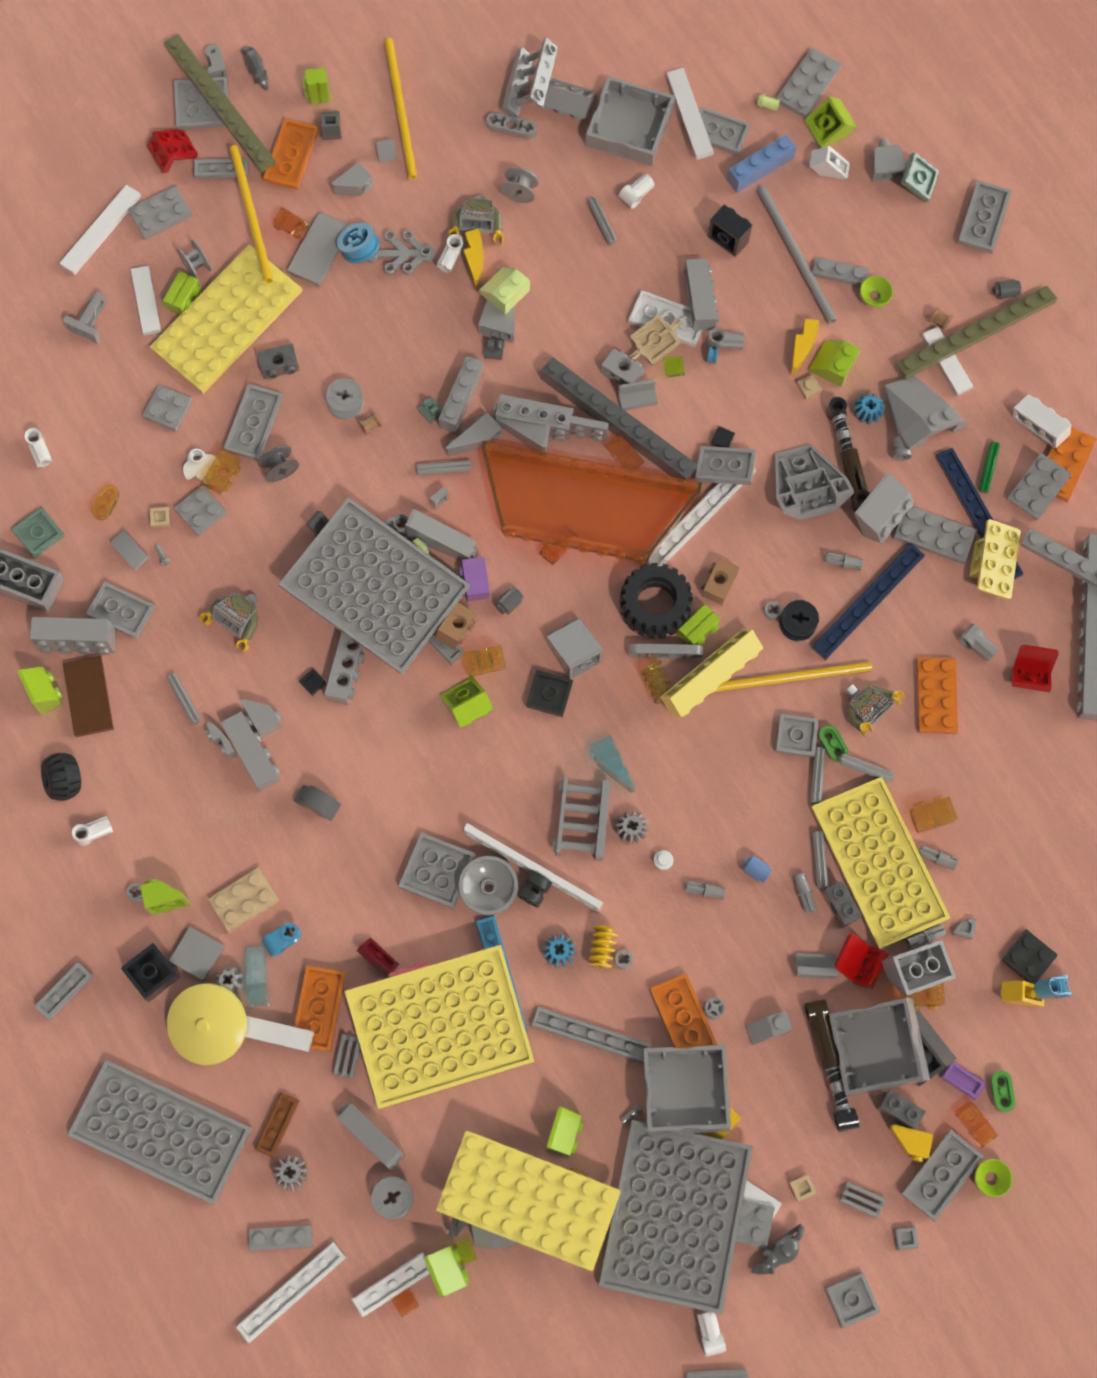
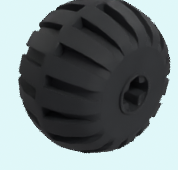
[41,753,81,801]

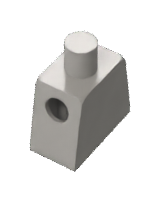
[872,139,907,182]

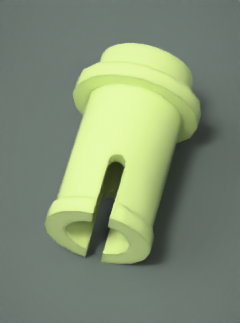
[757,94,780,111]

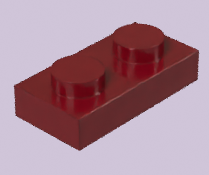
[357,938,399,978]

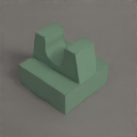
[418,398,443,424]

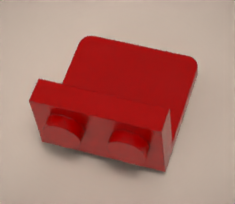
[147,129,198,173]
[1011,644,1059,693]
[834,933,889,990]

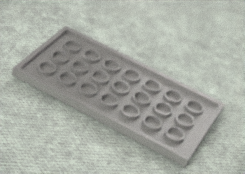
[68,1060,252,1205]

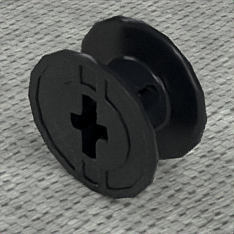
[779,600,819,641]

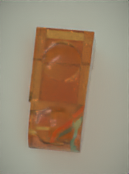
[274,207,310,240]

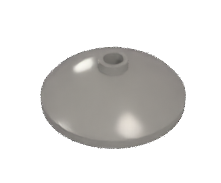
[459,856,518,915]

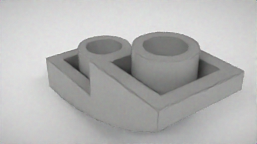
[110,530,149,571]
[205,722,237,759]

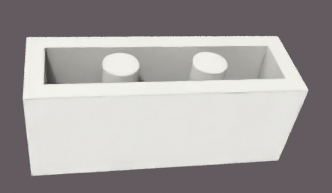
[1013,394,1072,449]

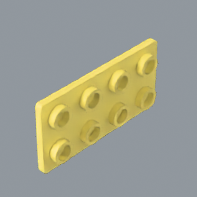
[969,519,1021,600]

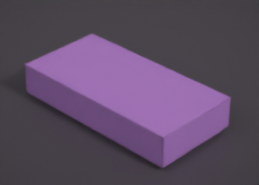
[940,1061,986,1101]

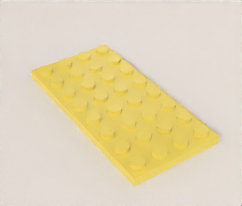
[150,245,303,394]
[811,777,950,949]
[436,1130,621,1272]

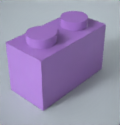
[459,557,490,601]

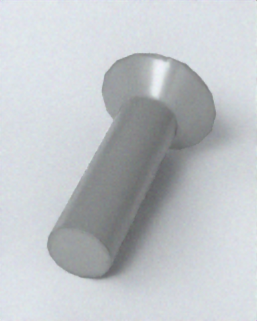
[155,544,171,566]
[620,1103,643,1124]

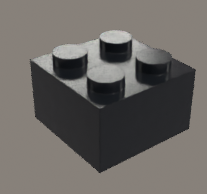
[707,204,752,257]
[121,943,181,1002]

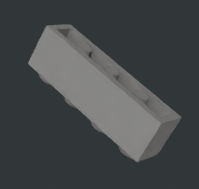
[684,259,719,330]
[439,356,484,434]
[221,712,281,792]

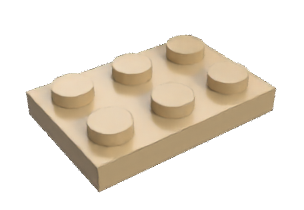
[208,867,280,933]

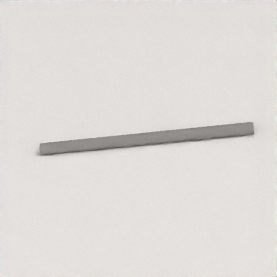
[758,186,837,324]

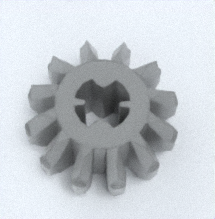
[615,811,649,844]
[273,1155,308,1191]

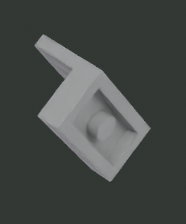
[618,379,658,410]
[795,953,838,979]

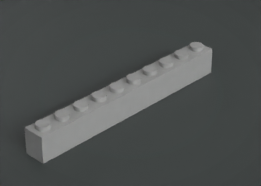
[1076,534,1097,720]

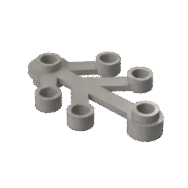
[367,230,435,275]

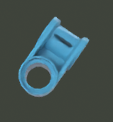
[261,923,301,957]
[1034,975,1073,999]

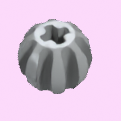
[214,966,244,995]

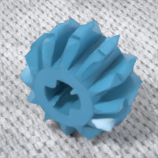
[853,392,885,425]
[542,934,576,968]

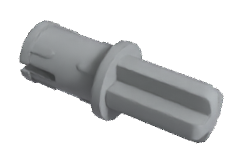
[825,552,863,571]
[919,845,958,870]
[793,873,816,913]
[685,881,725,900]
[906,924,946,950]

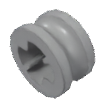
[764,601,782,620]
[126,883,143,903]
[614,950,633,969]

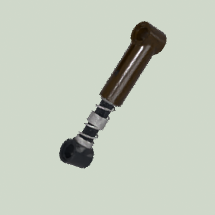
[826,397,870,512]
[804,999,859,1133]

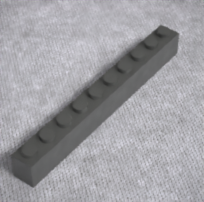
[541,357,697,486]

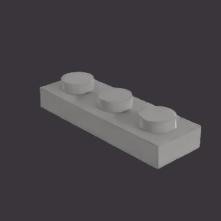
[194,159,249,179]
[812,257,869,287]
[34,962,93,1021]
[249,1225,312,1251]

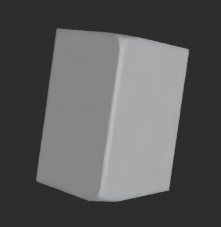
[376,139,397,162]

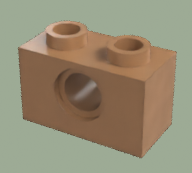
[701,558,739,605]
[435,603,476,650]

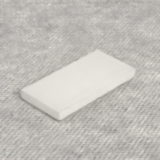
[628,290,703,347]

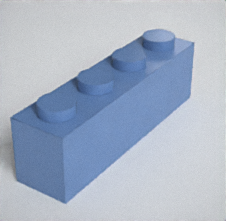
[727,135,797,193]

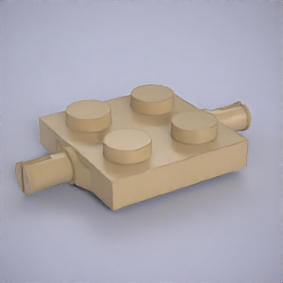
[629,314,683,366]

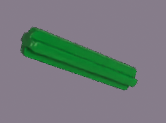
[979,441,1000,493]

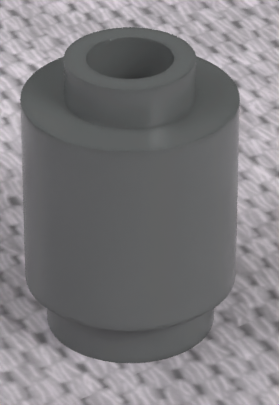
[993,279,1021,300]
[496,587,524,615]

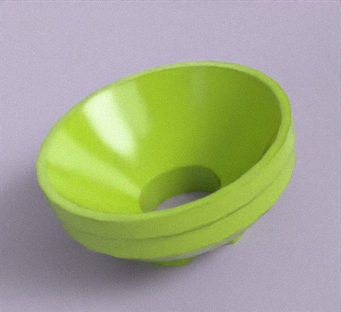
[860,276,893,308]
[974,1159,1013,1197]

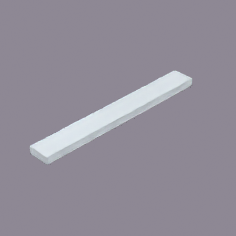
[643,468,757,567]
[464,823,603,912]

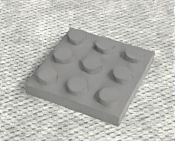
[174,76,229,130]
[398,833,476,909]

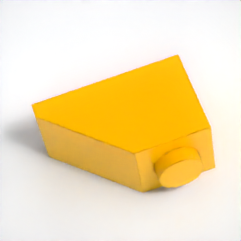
[1000,981,1044,1007]
[889,1125,933,1162]

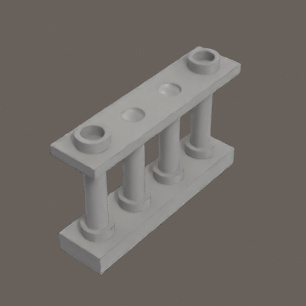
[502,37,558,117]
[553,776,611,861]

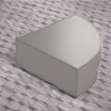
[952,919,977,939]

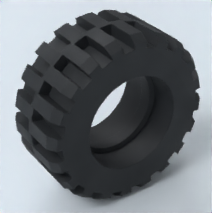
[619,563,693,639]

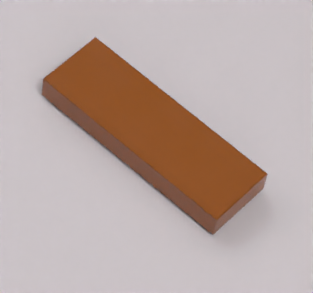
[254,1093,300,1158]

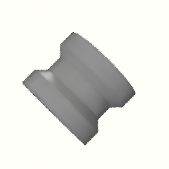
[704,998,725,1019]

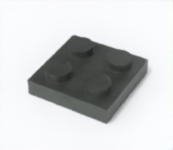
[526,670,573,717]
[1001,929,1058,984]

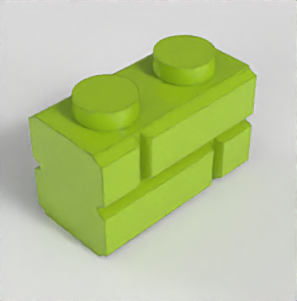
[302,67,331,105]
[162,271,201,315]
[677,604,720,646]

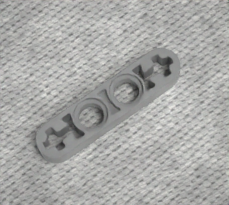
[629,644,703,659]

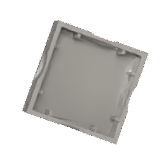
[585,76,675,166]
[829,998,930,1095]
[644,1045,731,1135]

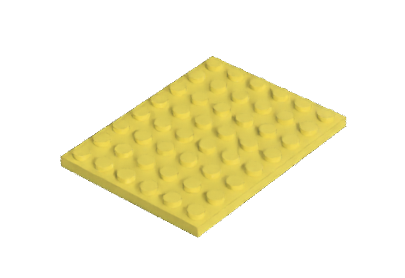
[345,944,534,1109]

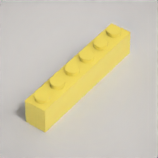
[661,629,763,717]

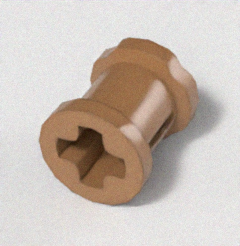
[929,307,953,330]
[358,412,383,435]

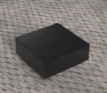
[711,426,735,448]
[299,669,326,696]

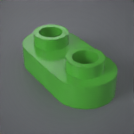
[818,725,848,762]
[990,1071,1015,1112]

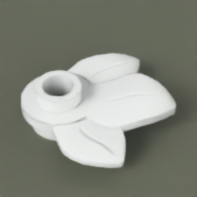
[183,449,220,482]

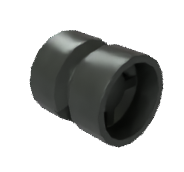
[517,871,552,908]

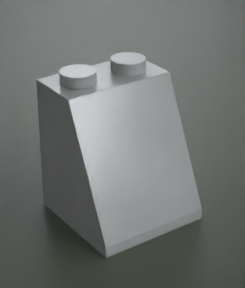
[546,618,604,679]

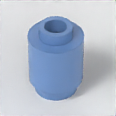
[742,856,772,883]

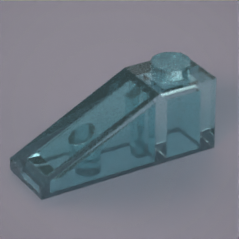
[588,735,635,793]
[245,946,270,1008]

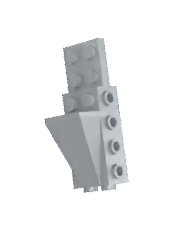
[493,394,609,458]

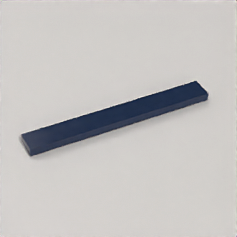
[935,447,1024,579]
[812,543,925,661]

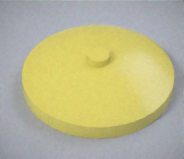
[167,983,247,1065]

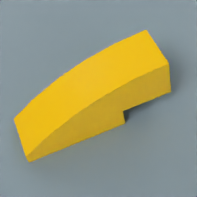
[464,228,483,289]
[791,319,819,375]

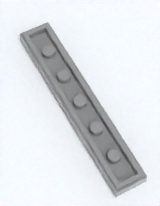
[531,1006,652,1064]

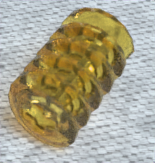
[641,661,671,704]

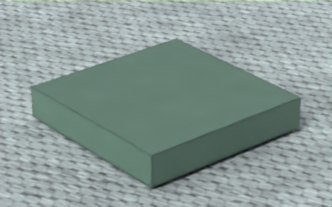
[901,152,939,202]
[11,507,65,558]

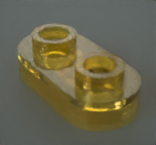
[91,484,120,520]

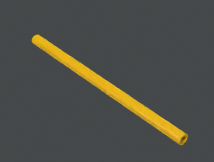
[384,38,417,180]
[229,145,273,284]
[715,662,872,692]

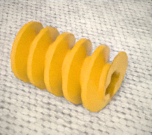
[587,925,618,969]

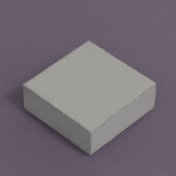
[430,487,449,509]
[894,1227,919,1250]

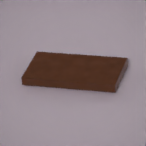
[63,656,114,737]

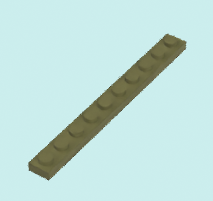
[164,34,276,173]
[895,286,1057,380]

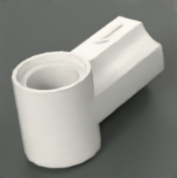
[619,174,655,209]
[437,234,463,273]
[24,428,53,467]
[72,816,113,846]
[697,1312,726,1357]

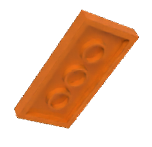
[263,118,319,190]
[1047,427,1097,502]
[916,657,958,734]
[294,965,346,1053]
[650,973,718,1049]

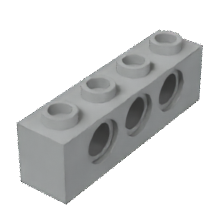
[324,632,365,705]

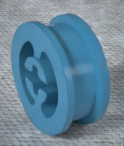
[337,222,380,263]

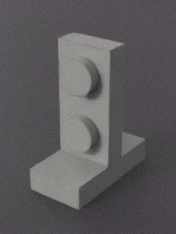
[62,292,107,344]

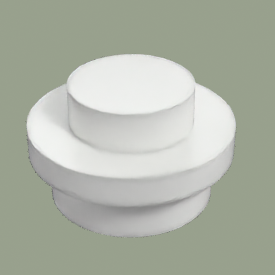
[654,850,673,870]

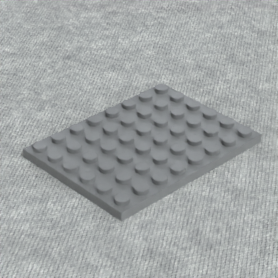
[279,497,470,675]
[599,1120,753,1314]

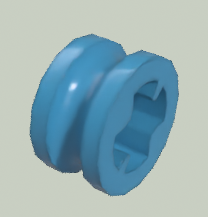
[707,346,719,364]

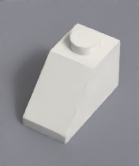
[809,146,850,180]

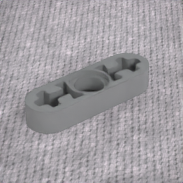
[487,112,536,139]

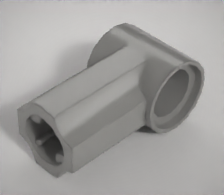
[706,328,744,350]
[959,624,999,662]

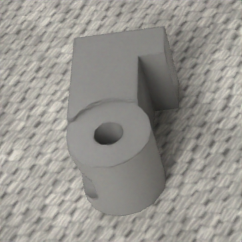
[205,44,228,78]

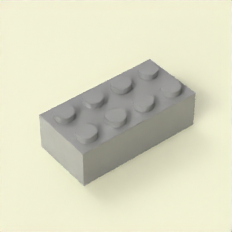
[0,549,65,612]
[30,617,117,655]

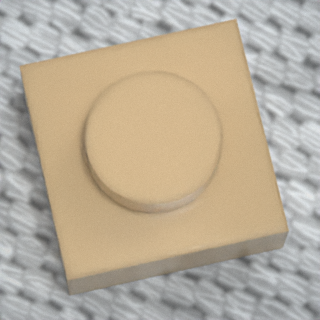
[797,374,822,400]
[150,507,171,528]
[789,1175,817,1202]

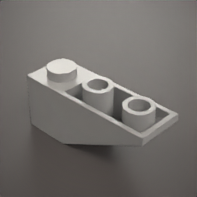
[446,413,502,456]

